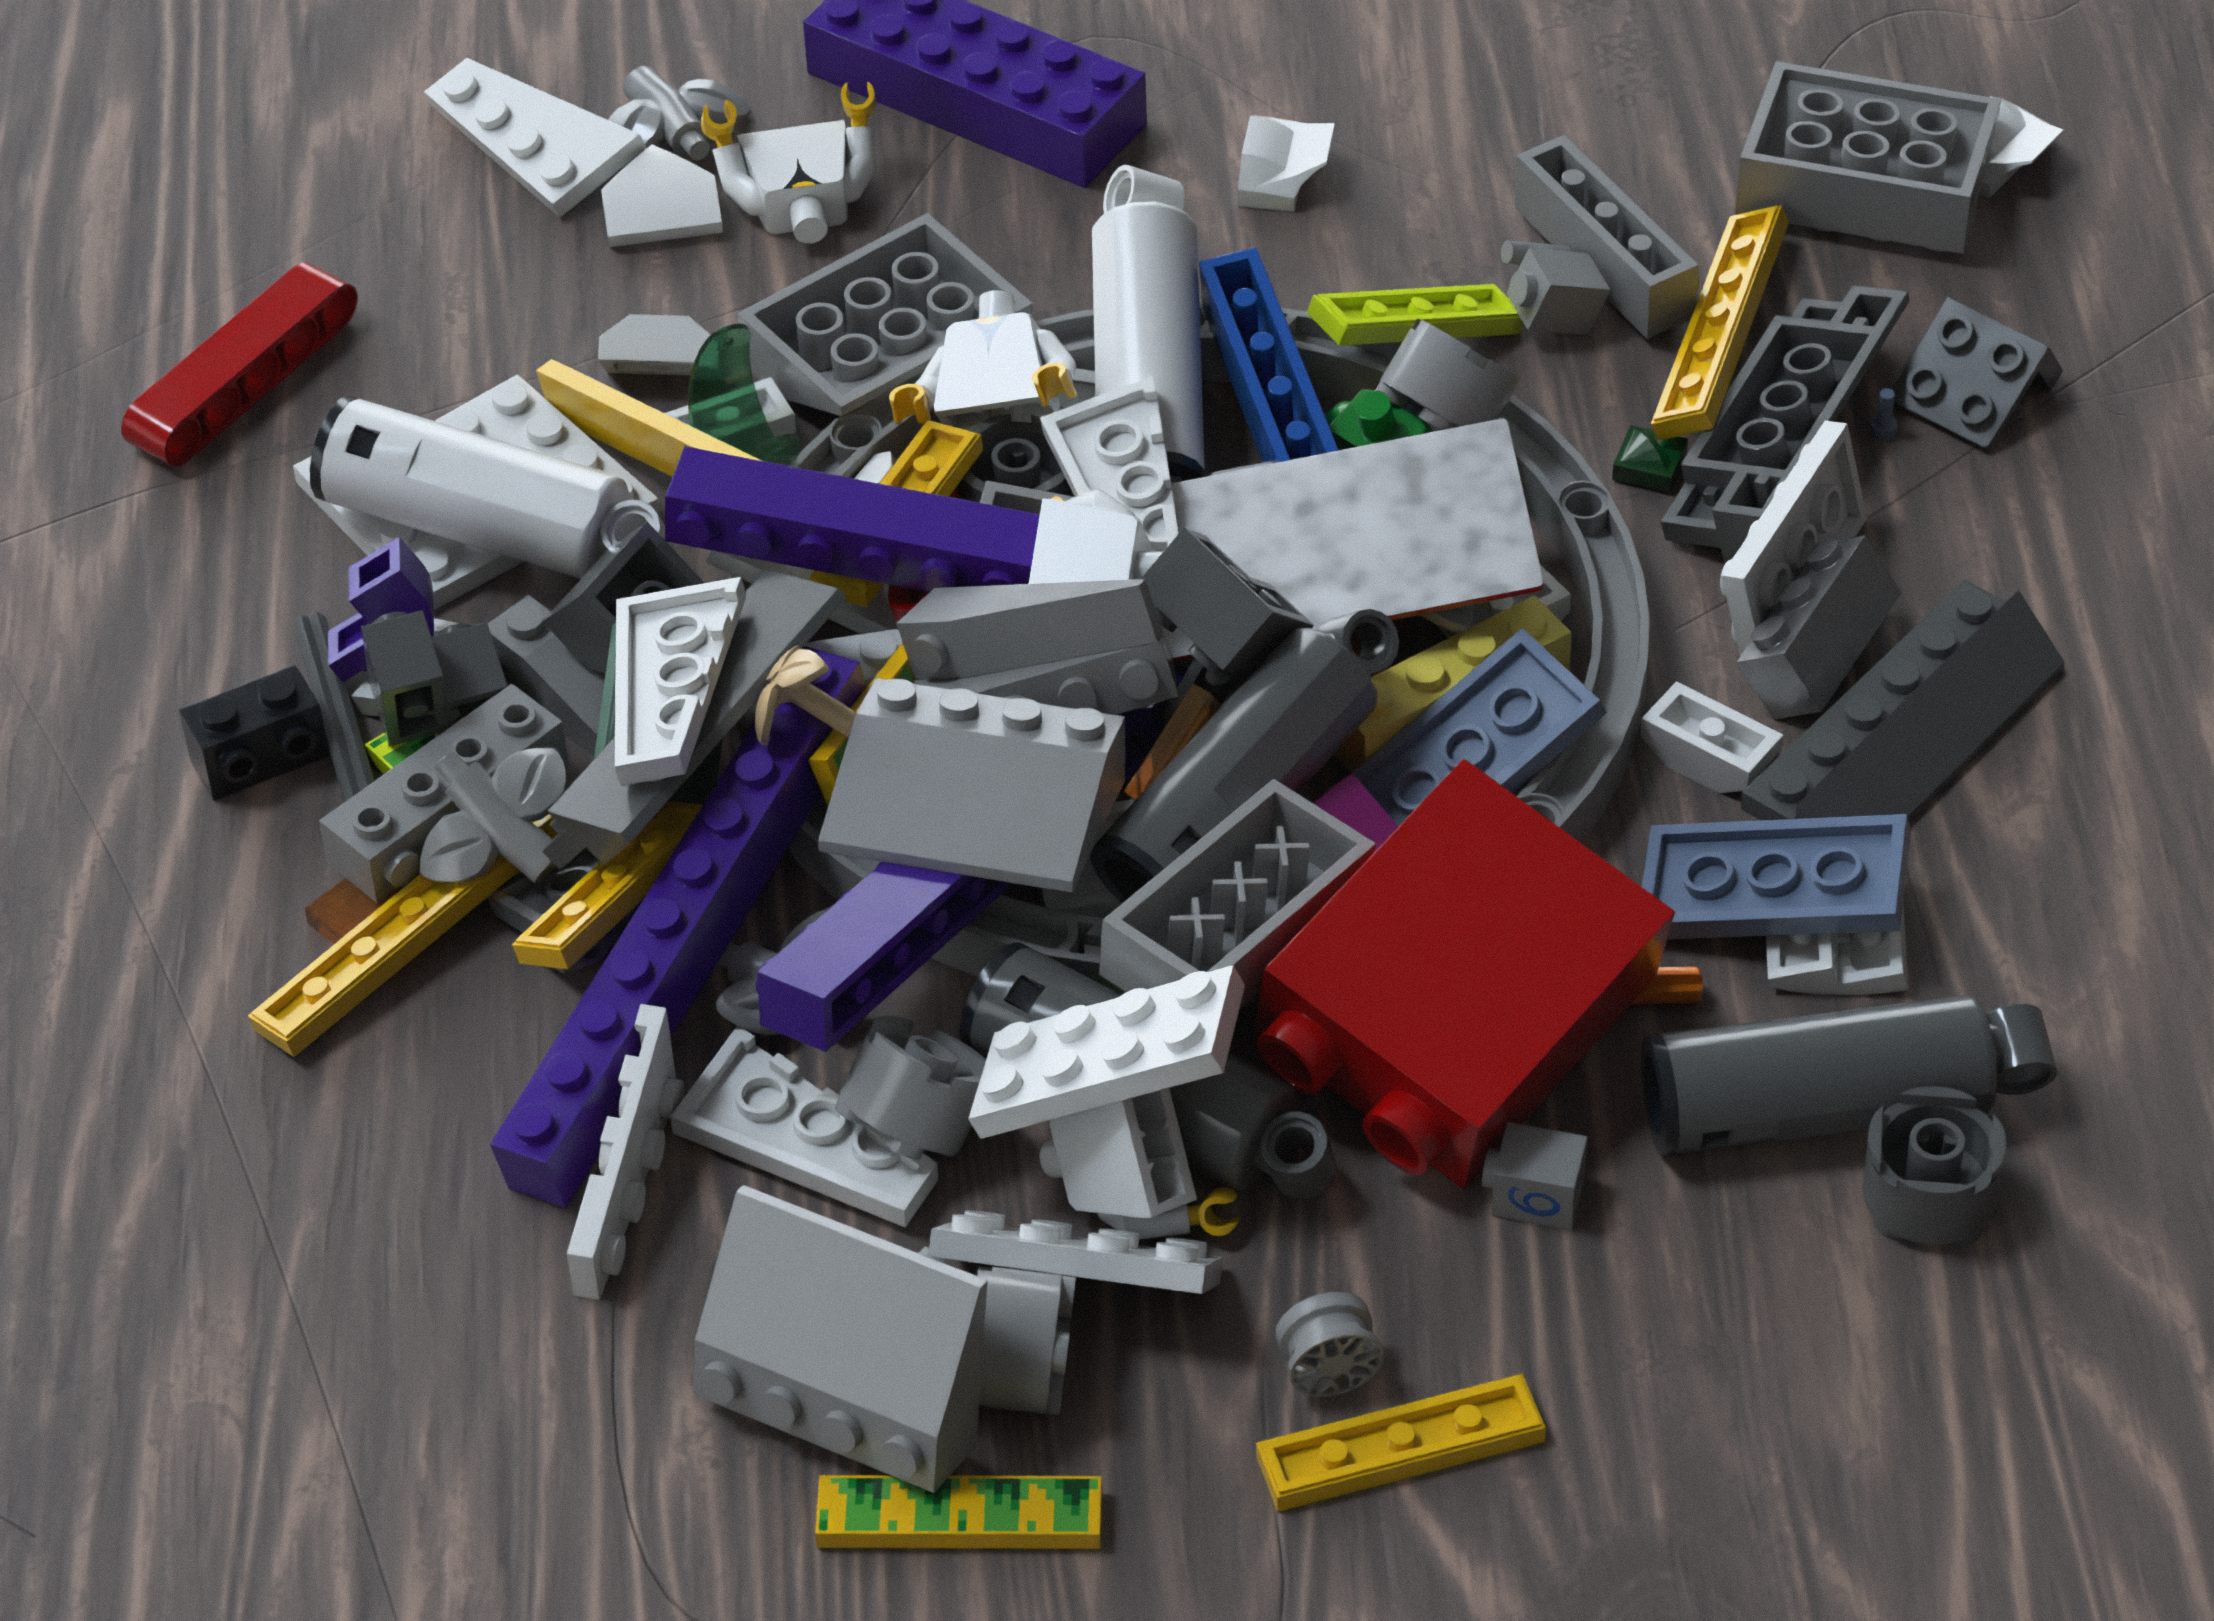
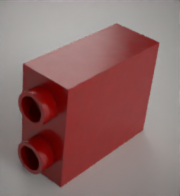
[1254,758,1675,1190]

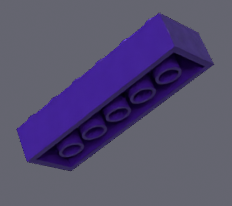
[803,0,1147,188]

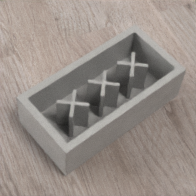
[1099,779,1376,1010]

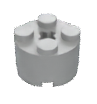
[1375,318,1521,431]
[835,1016,986,1159]
[977,1266,1076,1415]

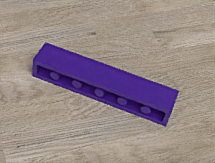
[665,446,1040,593]

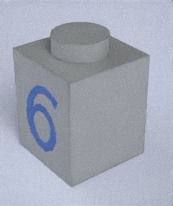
[1482,1122,1588,1231]

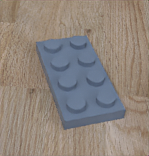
[1351,628,1607,827]
[1642,814,1911,939]

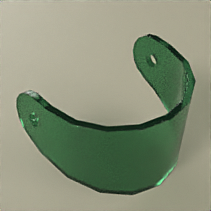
[687,324,802,465]

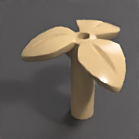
[755,645,857,746]

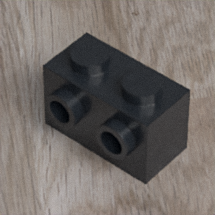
[179,665,330,801]

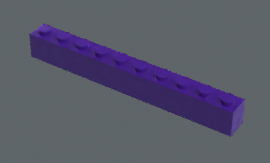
[490,646,867,1209]
[756,668,1186,1052]

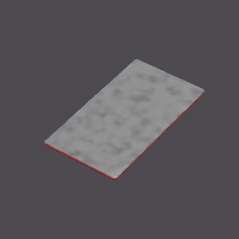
[1163,419,1544,663]

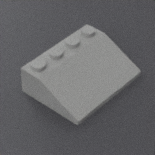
[1735,61,2001,254]
[737,213,1034,416]
[818,678,1125,893]
[693,1185,988,1493]

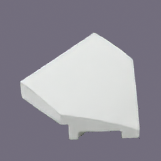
[601,145,723,247]

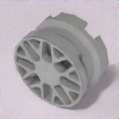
[1276,1292,1383,1397]

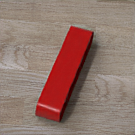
[121,262,358,467]

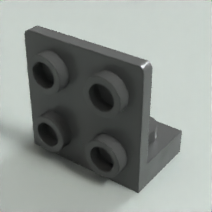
[1891,297,2063,451]

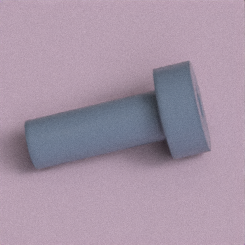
[1869,388,1898,440]

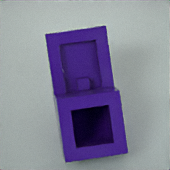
[328,537,434,682]

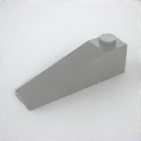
[896,579,1163,680]
[488,595,605,757]

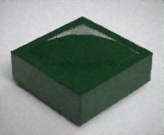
[1612,425,1688,493]

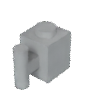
[1501,240,1611,335]

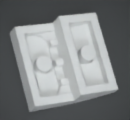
[1766,908,1909,995]

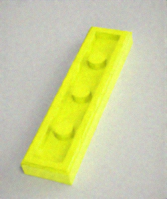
[1306,284,1524,346]

